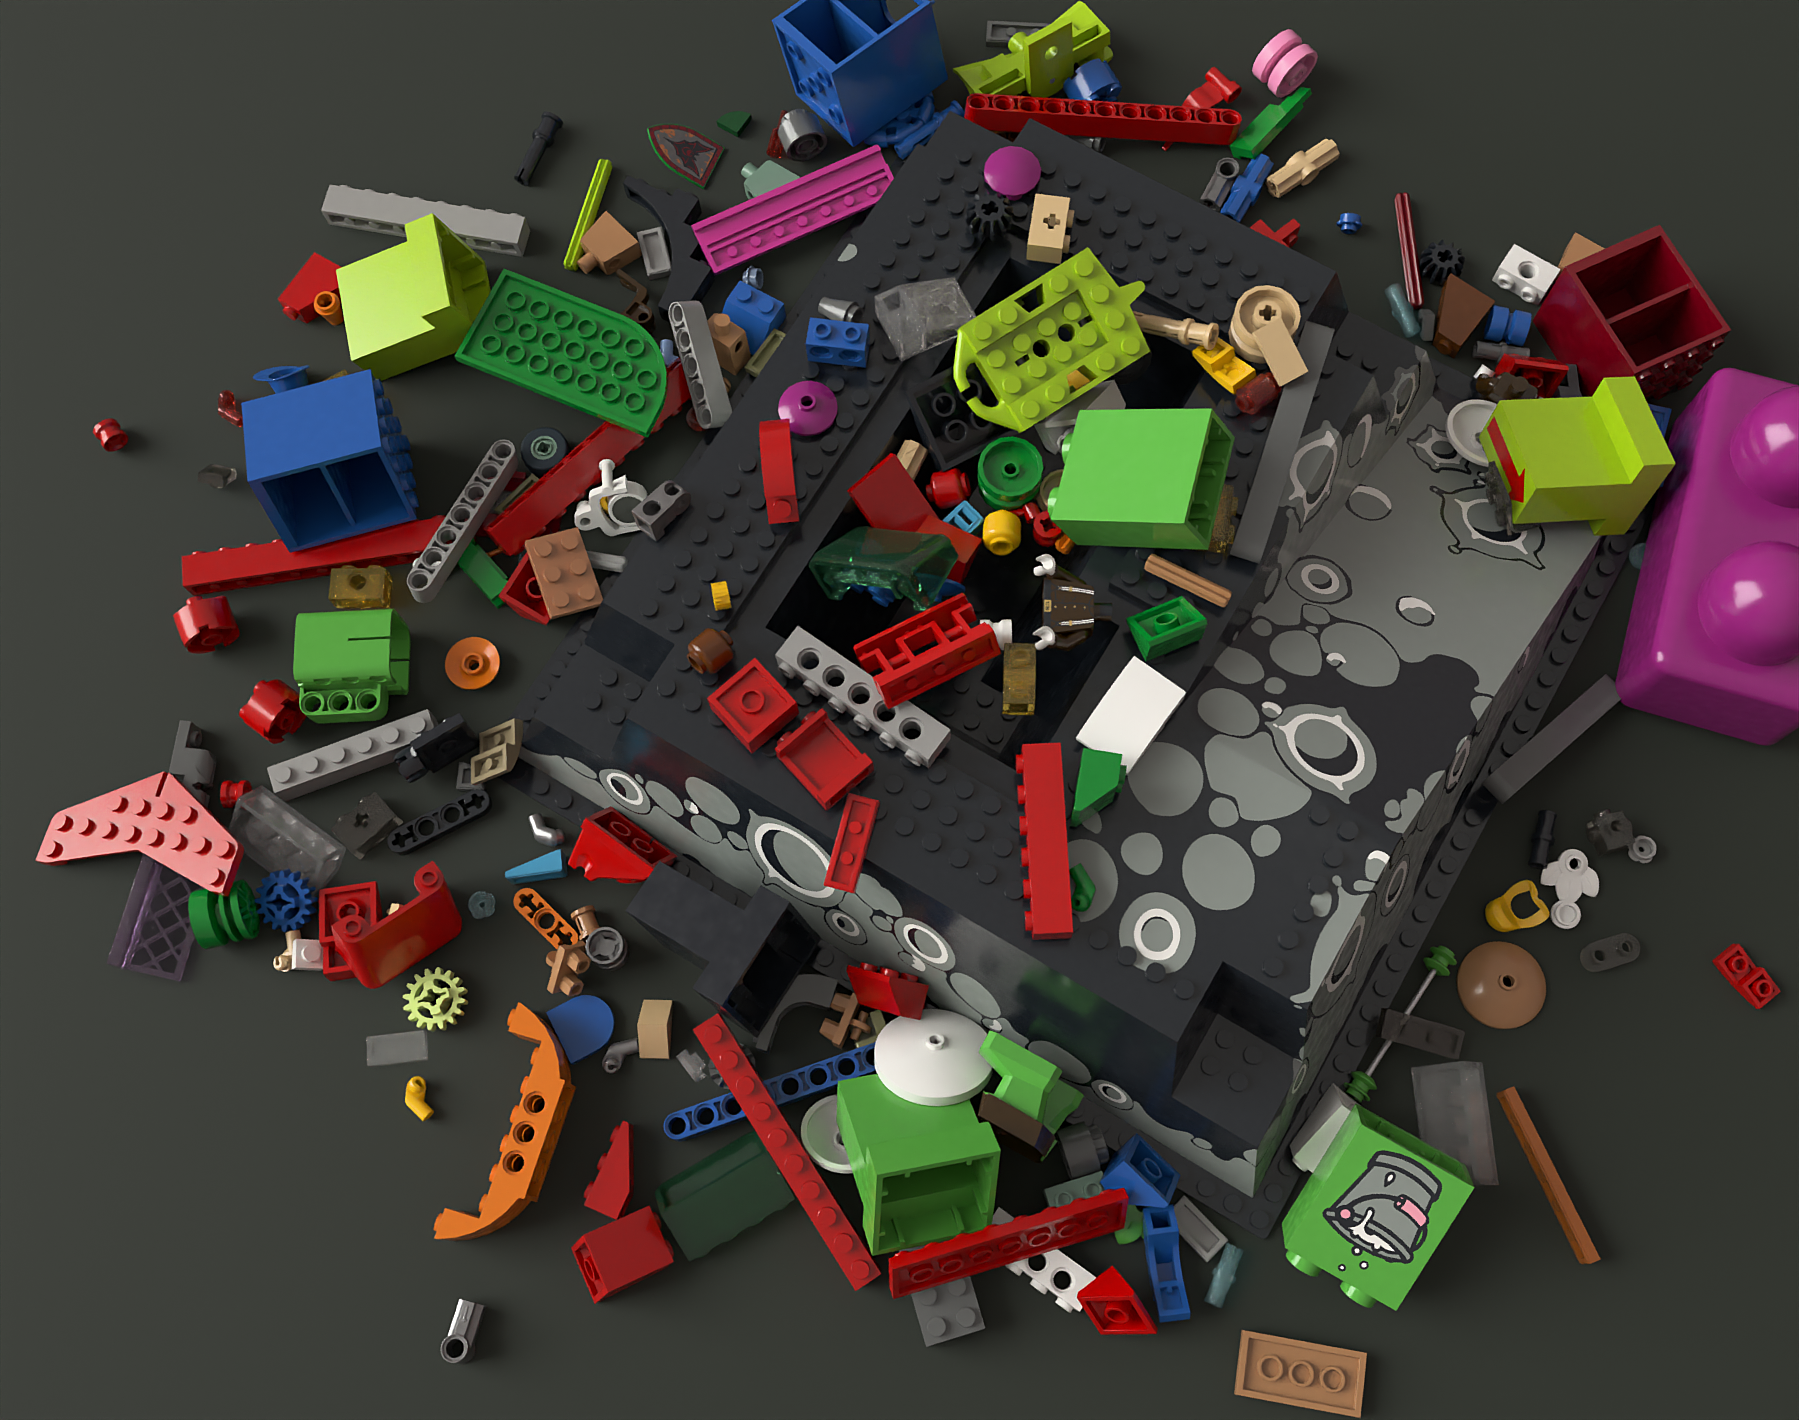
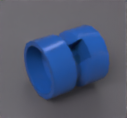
[1484,305,1531,347]

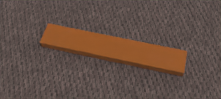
[1496,1086,1601,1264]

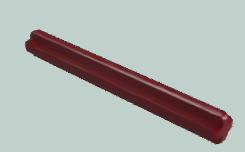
[1394,192,1424,310]

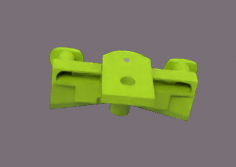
[953,0,1113,98]

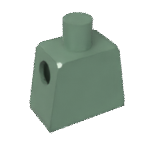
[741,160,800,200]

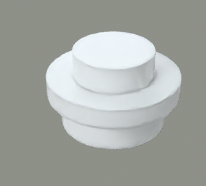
[1550,900,1581,929]

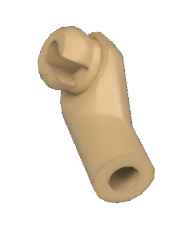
[273,930,301,972]

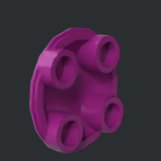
[984,146,1041,201]

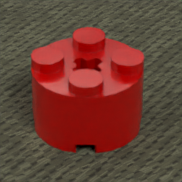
[173,596,240,654]
[239,679,306,744]

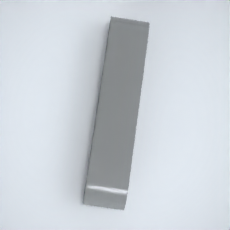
[669,301,732,429]

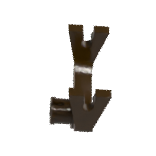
[616,269,656,334]

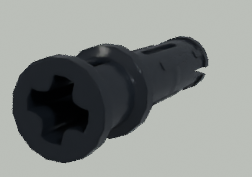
[514,111,563,186]

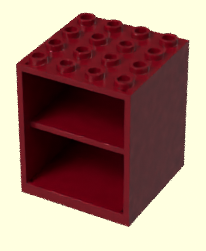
[1533,225,1731,401]

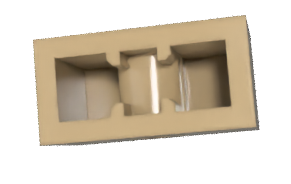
[1026,194,1074,264]

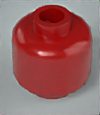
[926,467,971,509]

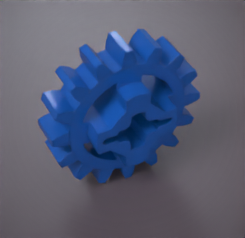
[255,869,318,932]

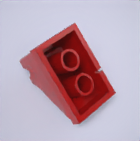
[568,806,677,883]

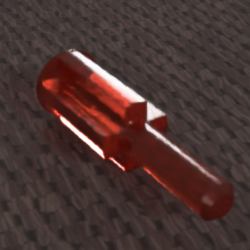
[766,110,788,158]

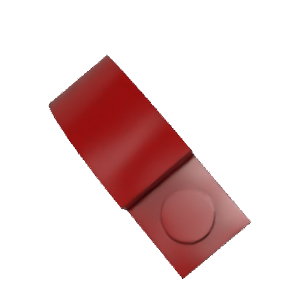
[759,419,799,524]

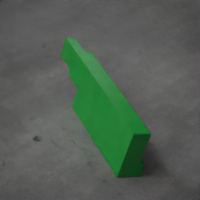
[1230,87,1312,159]

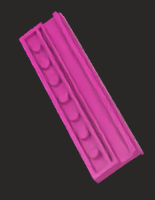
[691,145,894,276]

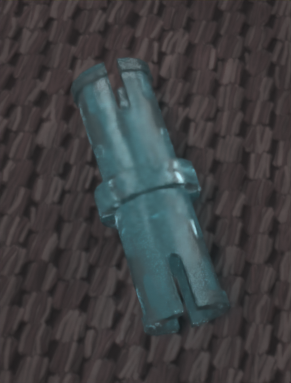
[1384,284,1421,338]
[1204,1243,1244,1309]

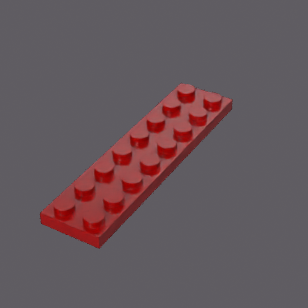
[889,1187,1129,1299]

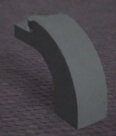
[753,974,840,1054]

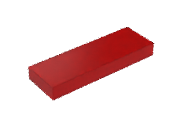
[823,793,880,894]

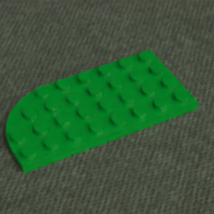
[455,269,668,438]

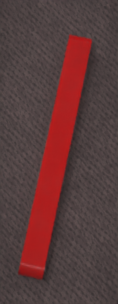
[964,93,1242,145]

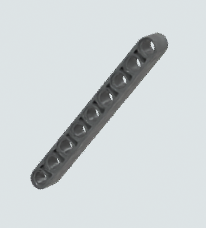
[1230,321,1335,564]

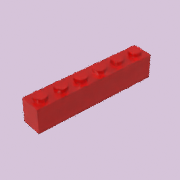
[1016,743,1073,940]

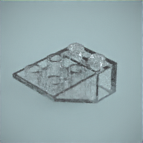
[874,277,976,361]

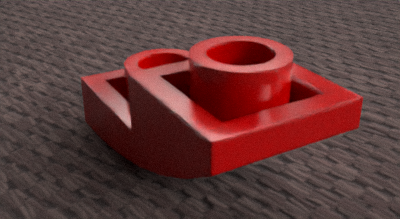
[1712,944,1781,1009]

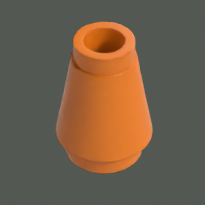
[314,291,344,325]

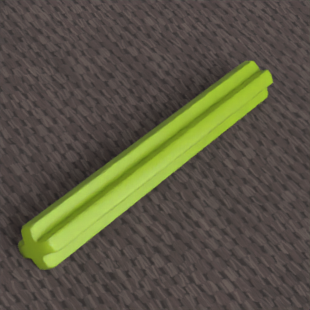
[563,159,612,271]

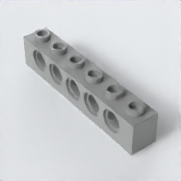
[775,626,951,768]

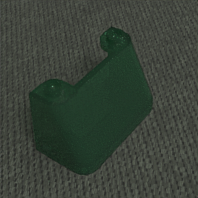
[809,526,959,611]

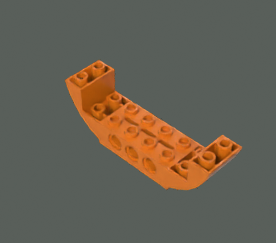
[434,1002,576,1241]

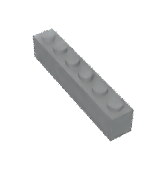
[267,709,438,802]

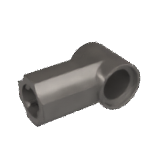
[1199,158,1239,212]
[440,1299,486,1364]

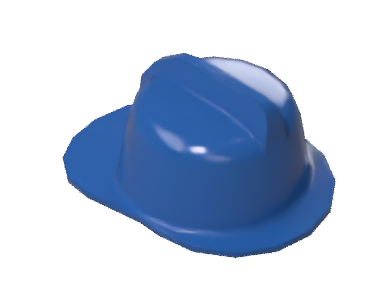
[253,365,310,394]

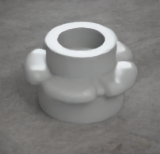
[1627,835,1656,863]

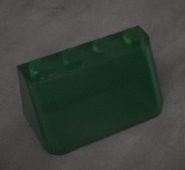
[655,1131,795,1262]

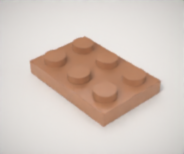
[525,527,603,620]

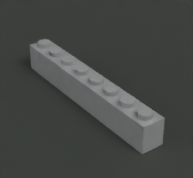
[321,185,530,257]

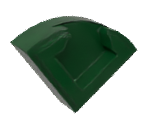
[716,111,752,137]

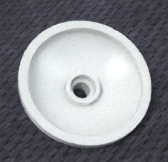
[1445,400,1497,467]
[801,1094,853,1173]

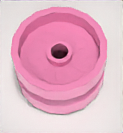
[1252,29,1318,98]

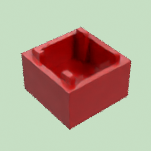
[707,658,799,754]

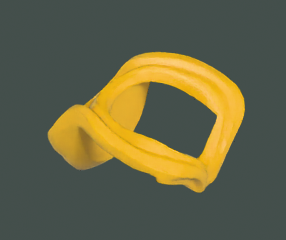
[1485,880,1549,932]

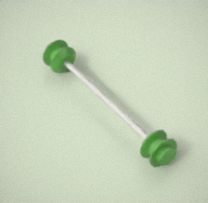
[1343,946,1457,1103]

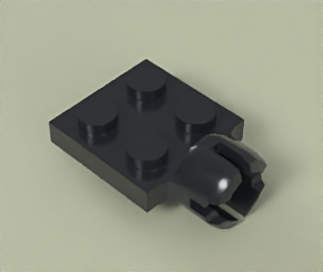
[393,713,480,783]

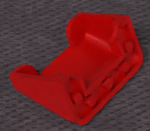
[331,861,462,989]

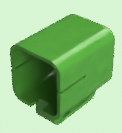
[293,609,411,723]

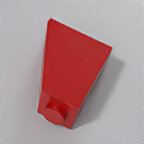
[278,252,342,324]

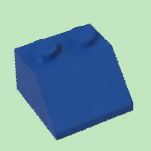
[722,281,786,355]
[1100,1133,1181,1208]

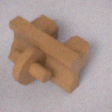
[546,940,591,997]
[819,993,872,1049]

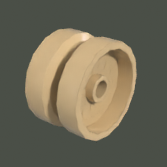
[1228,285,1301,364]

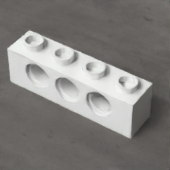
[992,1207,1096,1313]

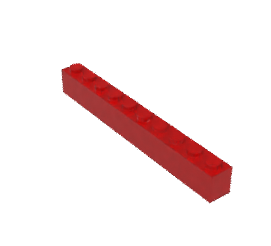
[483,357,692,556]
[182,515,455,596]
[693,1013,881,1291]

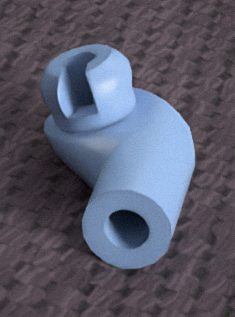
[660,339,678,368]

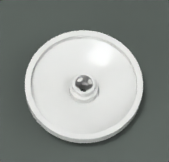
[874,1009,993,1106]

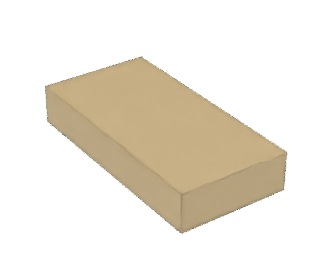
[1252,317,1308,387]

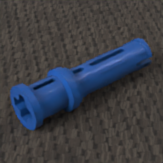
[894,100,965,159]

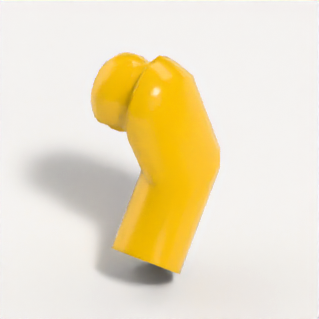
[405,1076,434,1122]

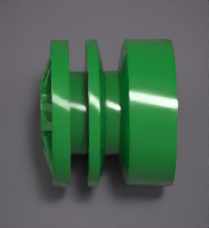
[188,879,260,950]

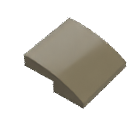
[471,718,523,785]

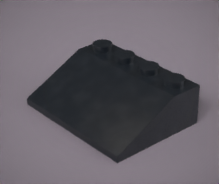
[904,363,1046,472]

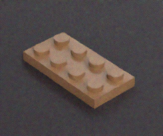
[1234,1330,1367,1418]

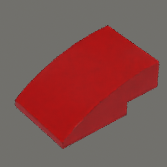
[319,881,383,981]

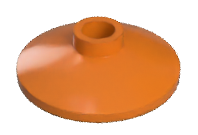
[445,637,500,690]

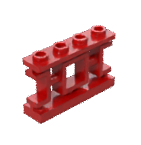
[853,593,1001,709]

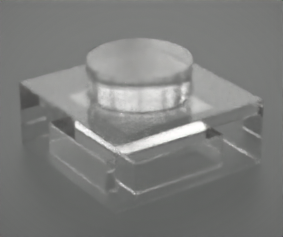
[676,1049,706,1083]

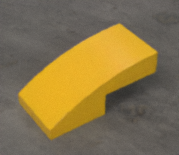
[1192,337,1257,395]

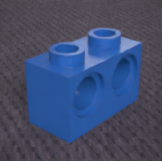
[806,317,870,368]

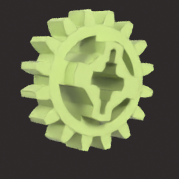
[403,967,468,1032]

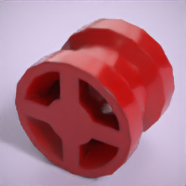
[93,418,128,452]
[1033,510,1062,547]
[220,780,252,808]

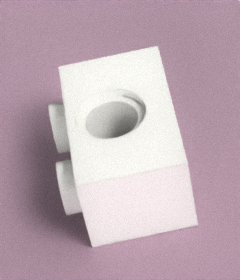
[1492,244,1561,306]

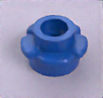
[1336,213,1362,234]

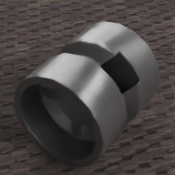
[586,927,630,971]

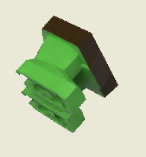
[977,1031,1084,1163]

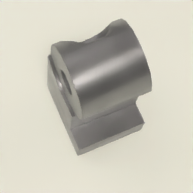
[631,480,691,541]

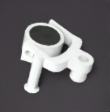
[574,459,648,536]

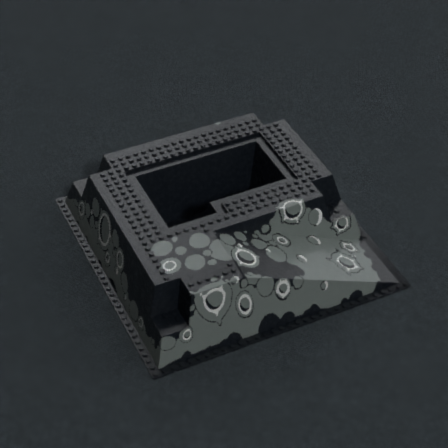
[497,108,1658,1239]

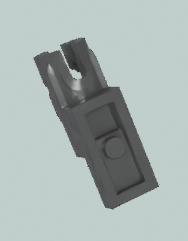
[169,720,217,809]

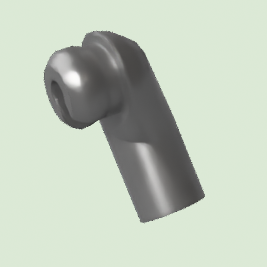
[528,813,565,847]

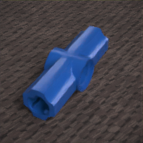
[1220,154,1274,223]

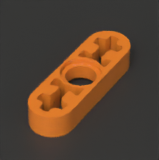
[513,888,580,949]

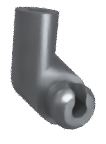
[602,1038,639,1074]

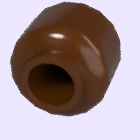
[687,628,734,674]

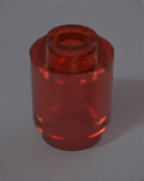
[1235,372,1281,415]

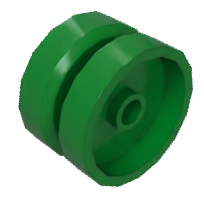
[977,436,1043,511]

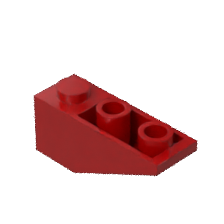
[584,1120,634,1220]

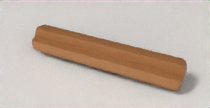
[1144,554,1232,607]

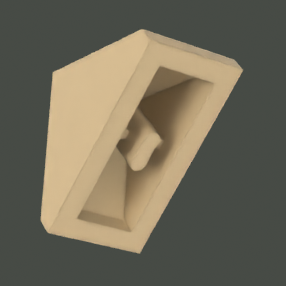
[637,1000,673,1059]

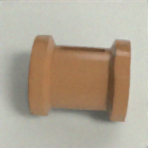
[571,905,601,942]

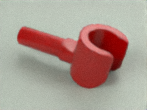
[1009,502,1040,524]

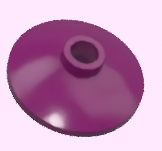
[778,381,838,436]

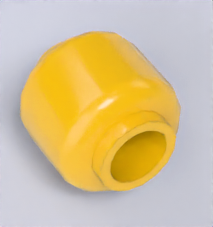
[982,510,1021,555]

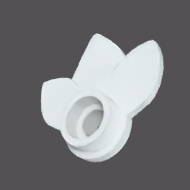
[1540,849,1599,902]

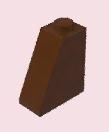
[1432,273,1495,359]

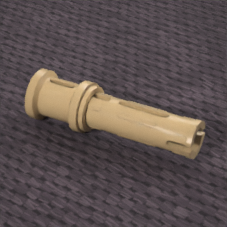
[1133,311,1219,350]

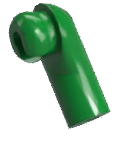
[1069,863,1096,912]

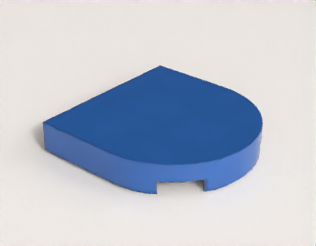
[546,995,615,1065]

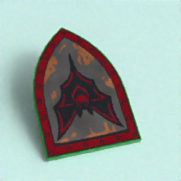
[647,124,724,189]

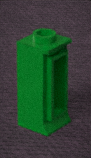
[457,538,509,609]

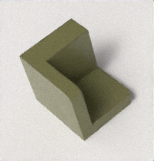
[850,1010,886,1048]

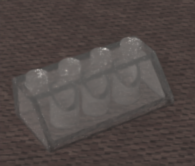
[229,785,346,897]
[1411,1061,1499,1187]

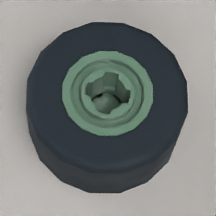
[520,427,571,479]

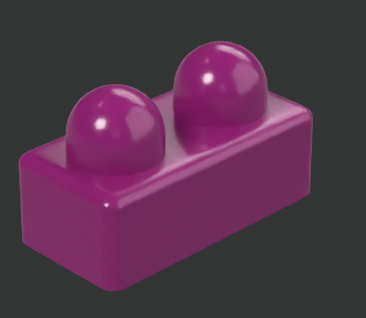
[1615,368,1799,746]

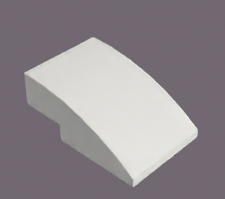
[1076,656,1186,775]

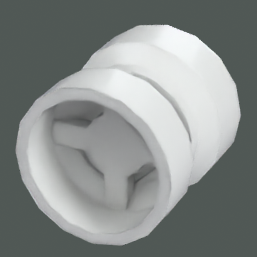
[980,619,1012,650]

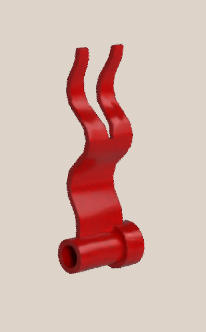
[1162,67,1242,151]

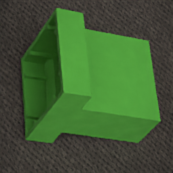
[836,1074,1001,1256]

